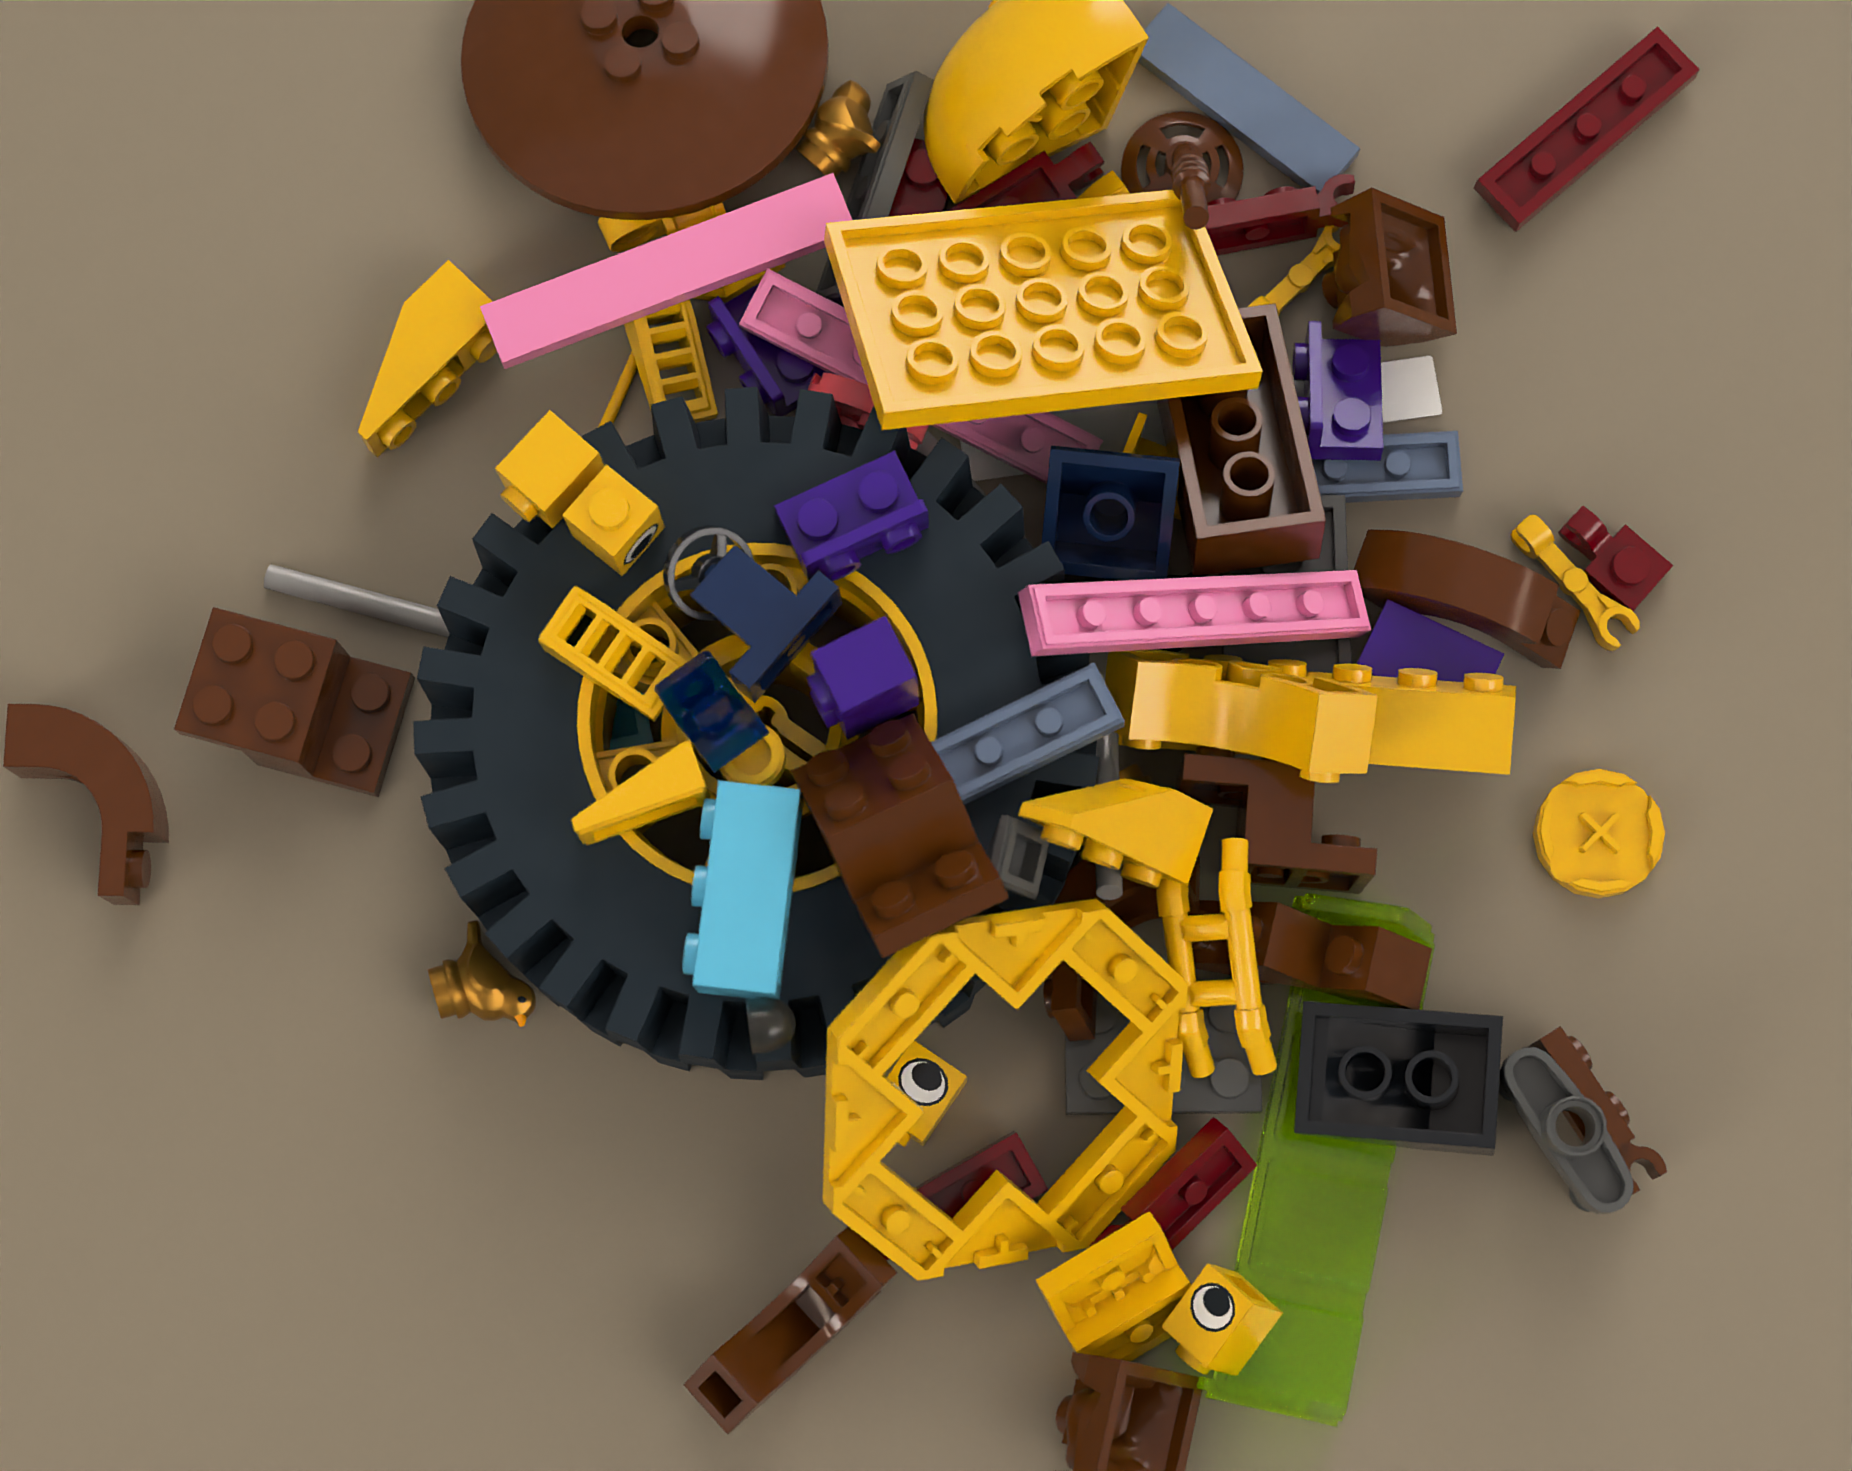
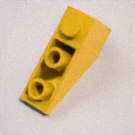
[358,260,497,458]
[1018,778,1213,888]

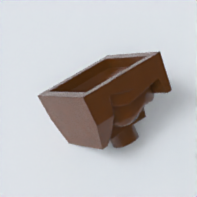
[1322,187,1457,347]
[1056,1352,1205,1471]

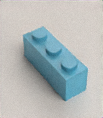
[683,781,804,1002]

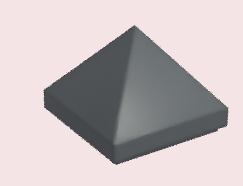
[985,815,1050,900]

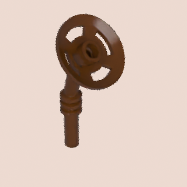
[1121,111,1244,230]

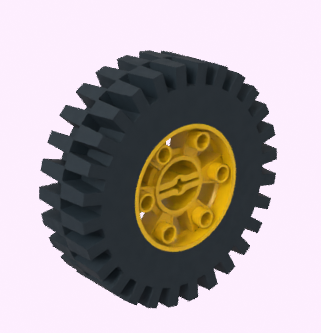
[413,387,1099,1080]

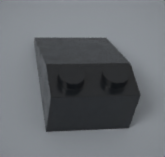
[1294,1001,1503,1156]

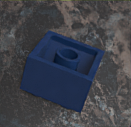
[1041,445,1180,580]

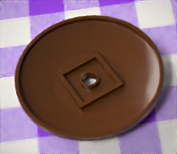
[461,0,829,220]

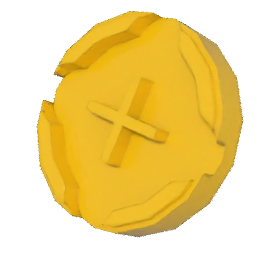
[1533,769,1665,899]

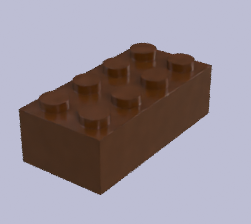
[1156,303,1326,576]

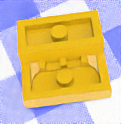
[1035,1211,1191,1362]

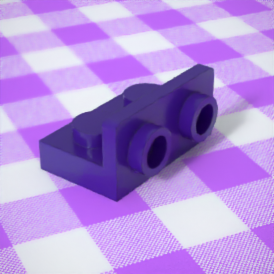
[705,284,828,416]
[1292,321,1383,461]
[774,451,929,581]

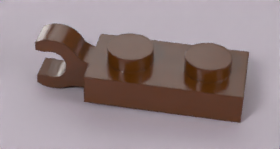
[1528,1026,1667,1195]

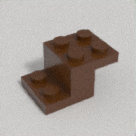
[174,607,415,797]
[791,713,1009,958]
[1175,746,1377,894]

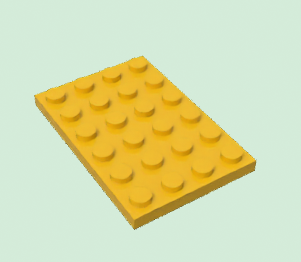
[824,190,1263,430]

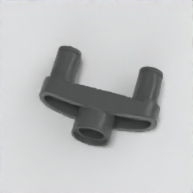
[1499,1047,1633,1214]

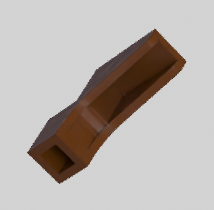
[1188,900,1432,1010]

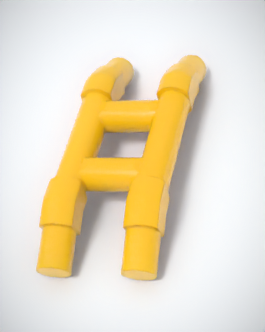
[1157,838,1277,1078]

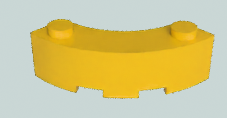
[1105,650,1378,783]

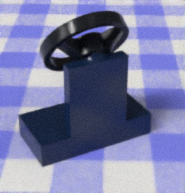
[663,526,842,703]

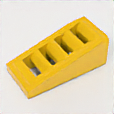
[624,299,718,423]
[538,586,692,722]
[571,740,711,846]

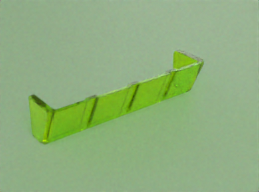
[1196,893,1435,1427]

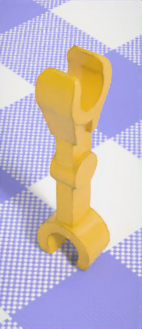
[1248,226,1340,316]
[1510,515,1640,651]

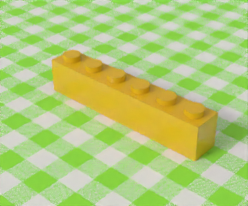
[1118,650,1516,775]

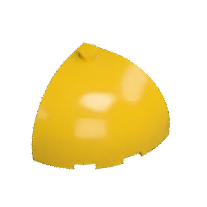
[923,0,1149,204]

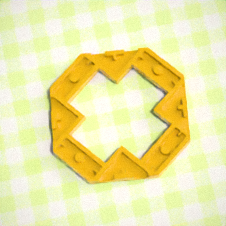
[822,898,1188,1281]

